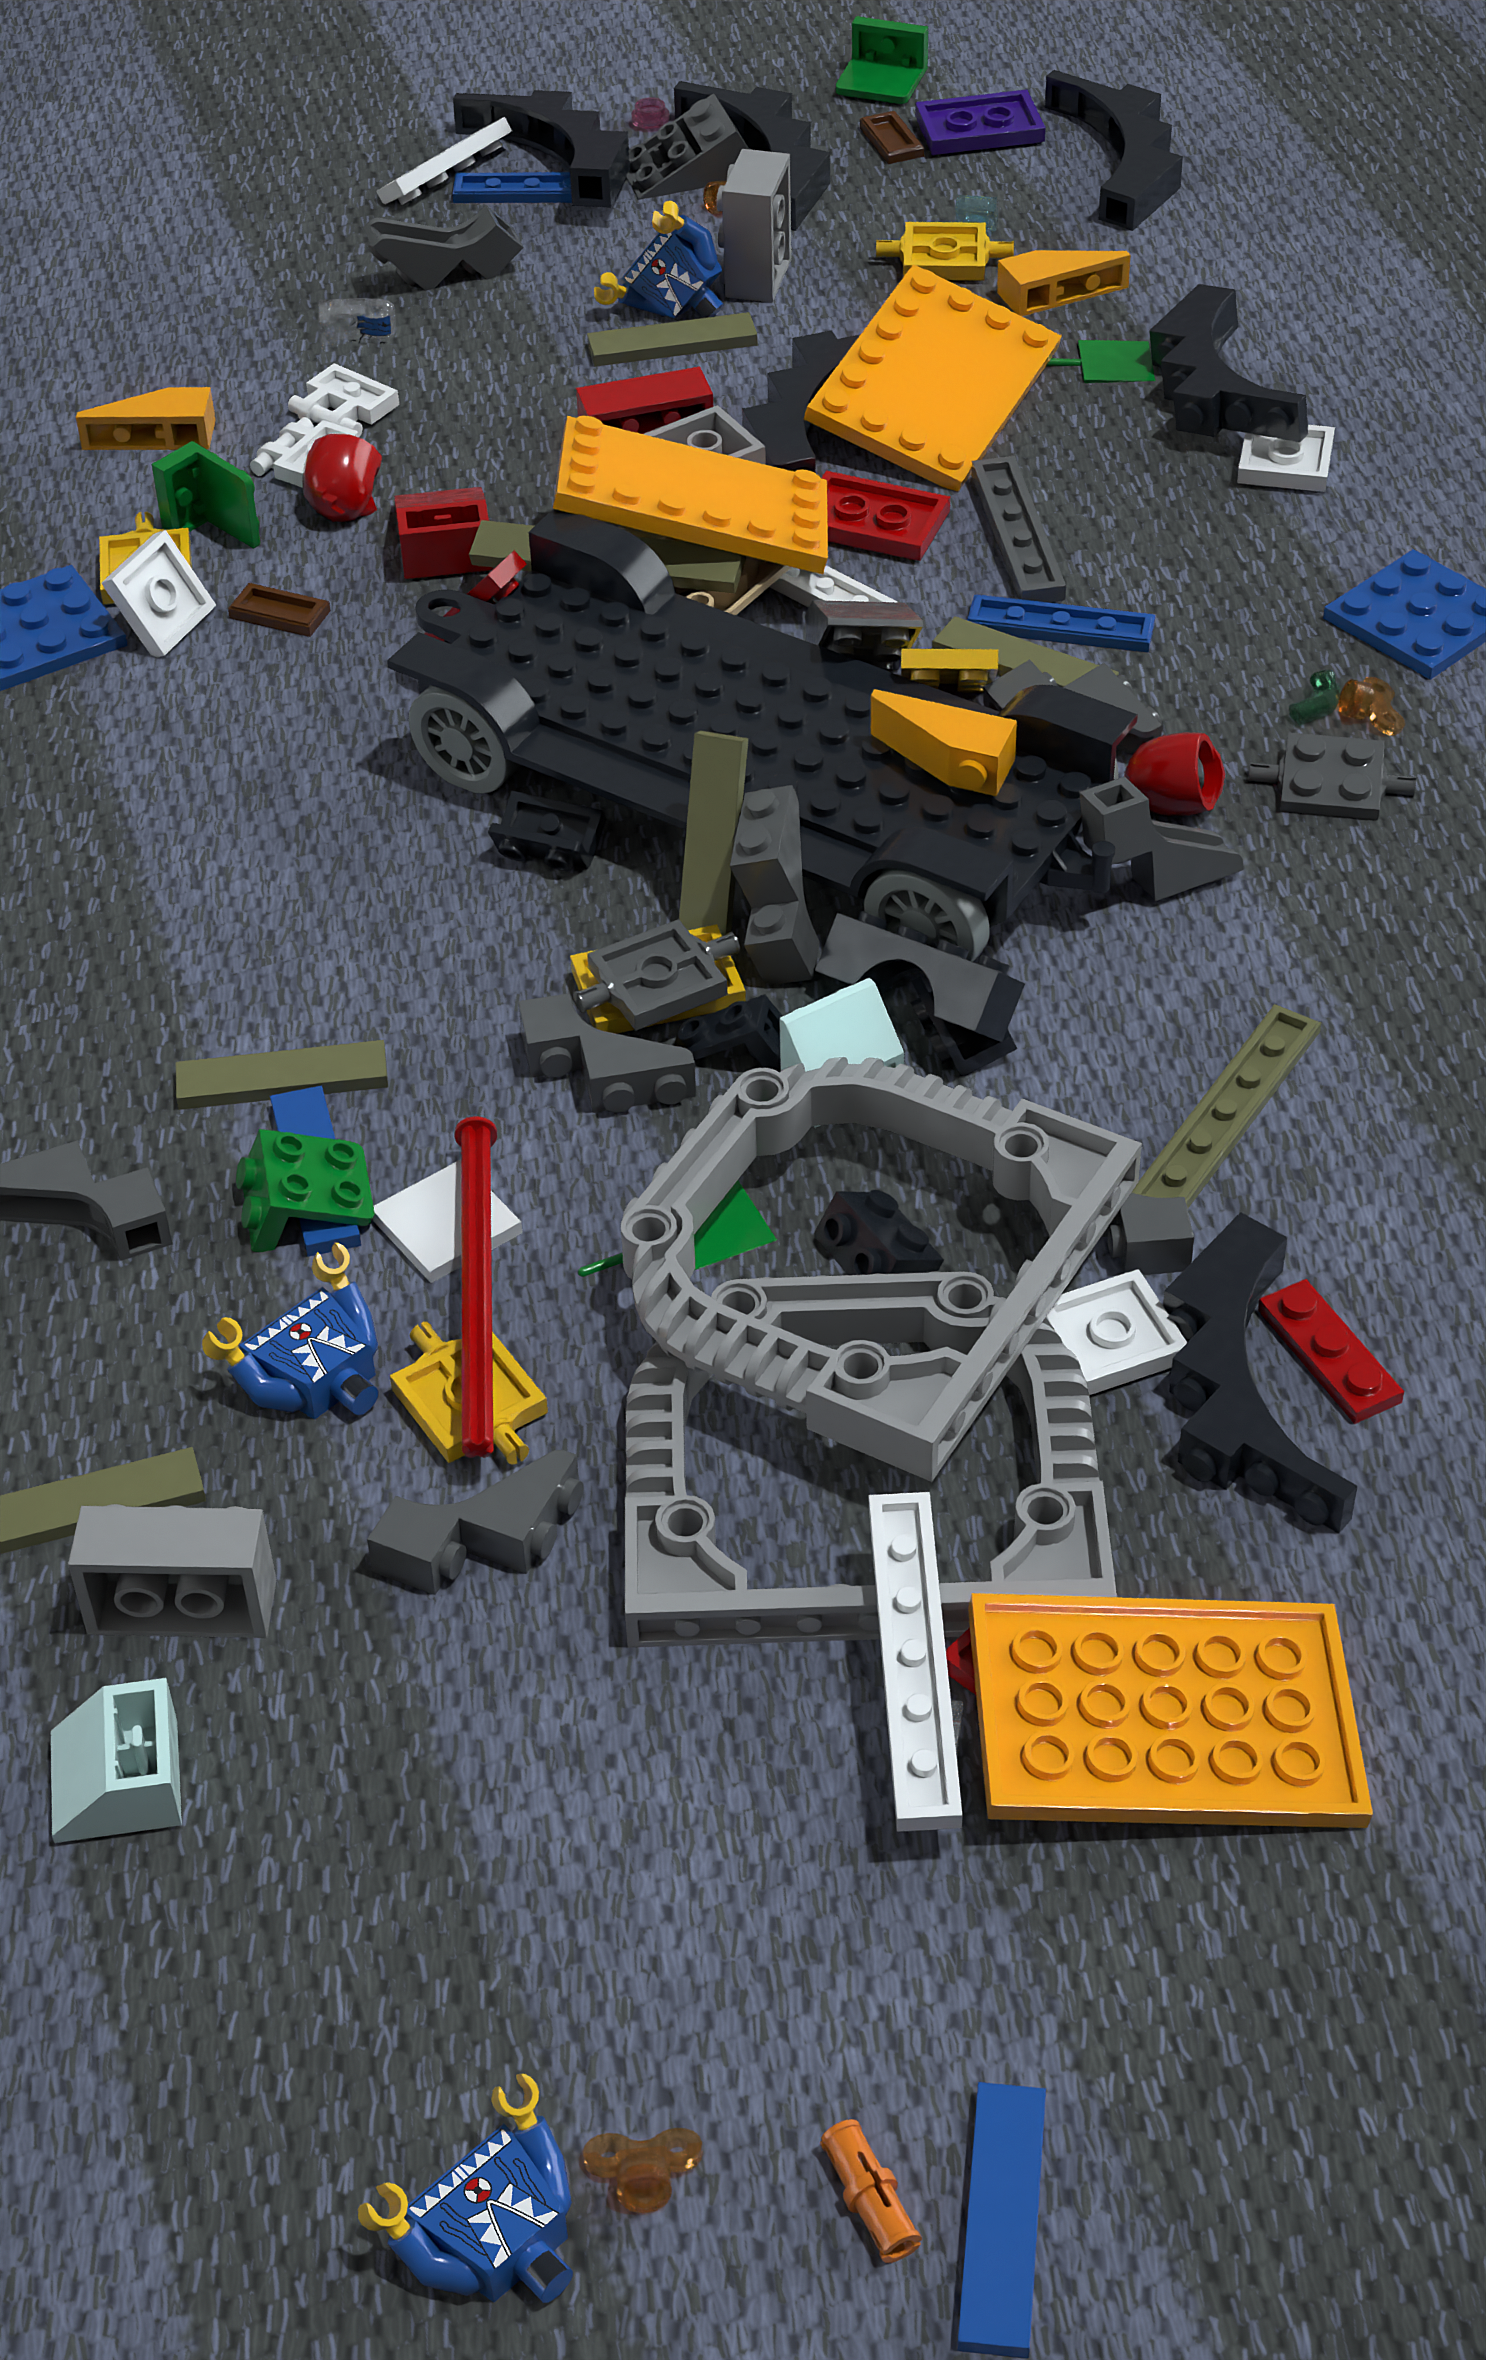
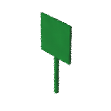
[1046,340,1156,383]
[578,1180,777,1277]

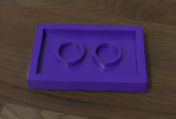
[915,89,1046,155]

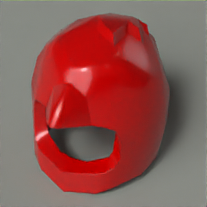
[302,434,382,522]
[1124,732,1225,816]

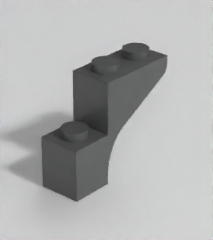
[363,205,524,291]
[983,659,1163,754]
[1080,777,1244,901]
[730,785,820,984]
[518,993,696,1113]
[0,1140,173,1261]
[1034,1192,1194,1275]
[367,1450,584,1595]

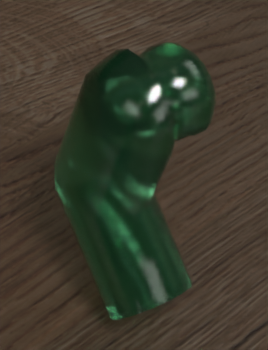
[1289,669,1341,726]

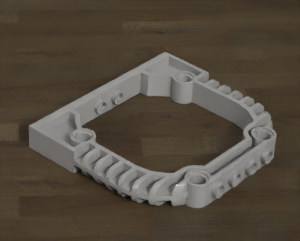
[621,1057,1142,1482]
[625,1272,1117,1648]

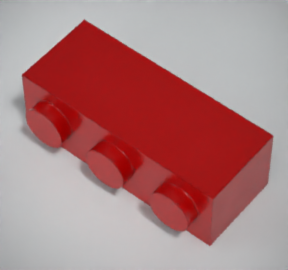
[576,366,714,434]

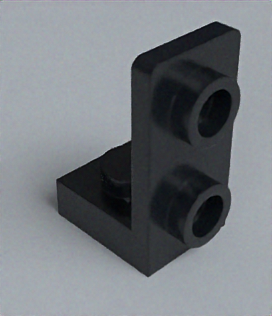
[674,994,782,1072]

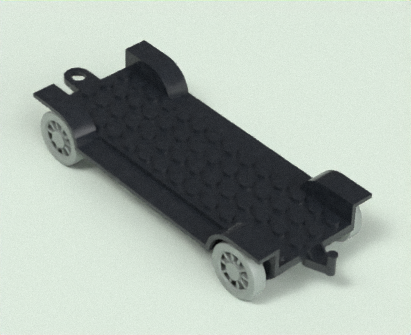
[387,509,1138,974]

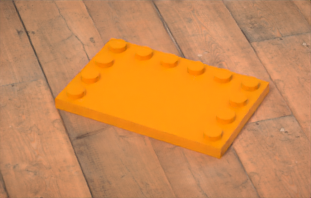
[804,264,1062,492]
[553,416,828,574]
[968,1593,1373,1828]

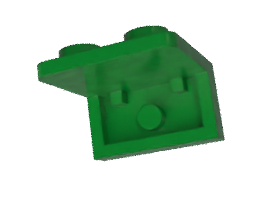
[836,16,928,104]
[151,441,260,549]
[236,1129,375,1252]

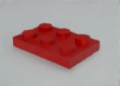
[821,470,950,561]

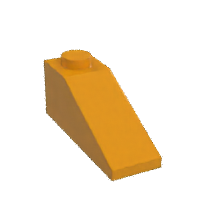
[997,250,1131,316]
[76,387,216,450]
[871,689,1017,796]

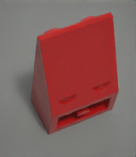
[394,487,494,579]

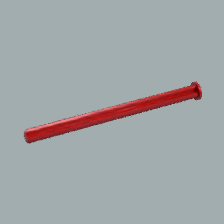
[454,1116,497,1458]

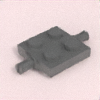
[1249,732,1416,820]
[573,919,740,1031]

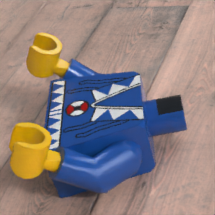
[594,201,724,318]
[202,1243,378,1419]
[358,2074,573,2303]

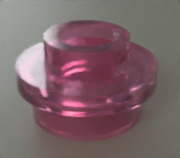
[631,97,670,129]

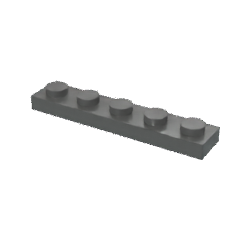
[971,456,1066,602]

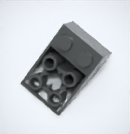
[626,93,749,200]
[805,600,923,673]

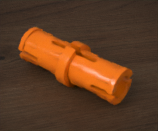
[820,2119,922,2263]

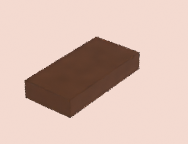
[860,111,924,164]
[228,583,331,637]

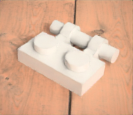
[288,363,399,437]
[250,417,359,488]

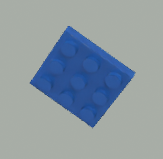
[1323,549,1486,680]
[0,565,128,691]

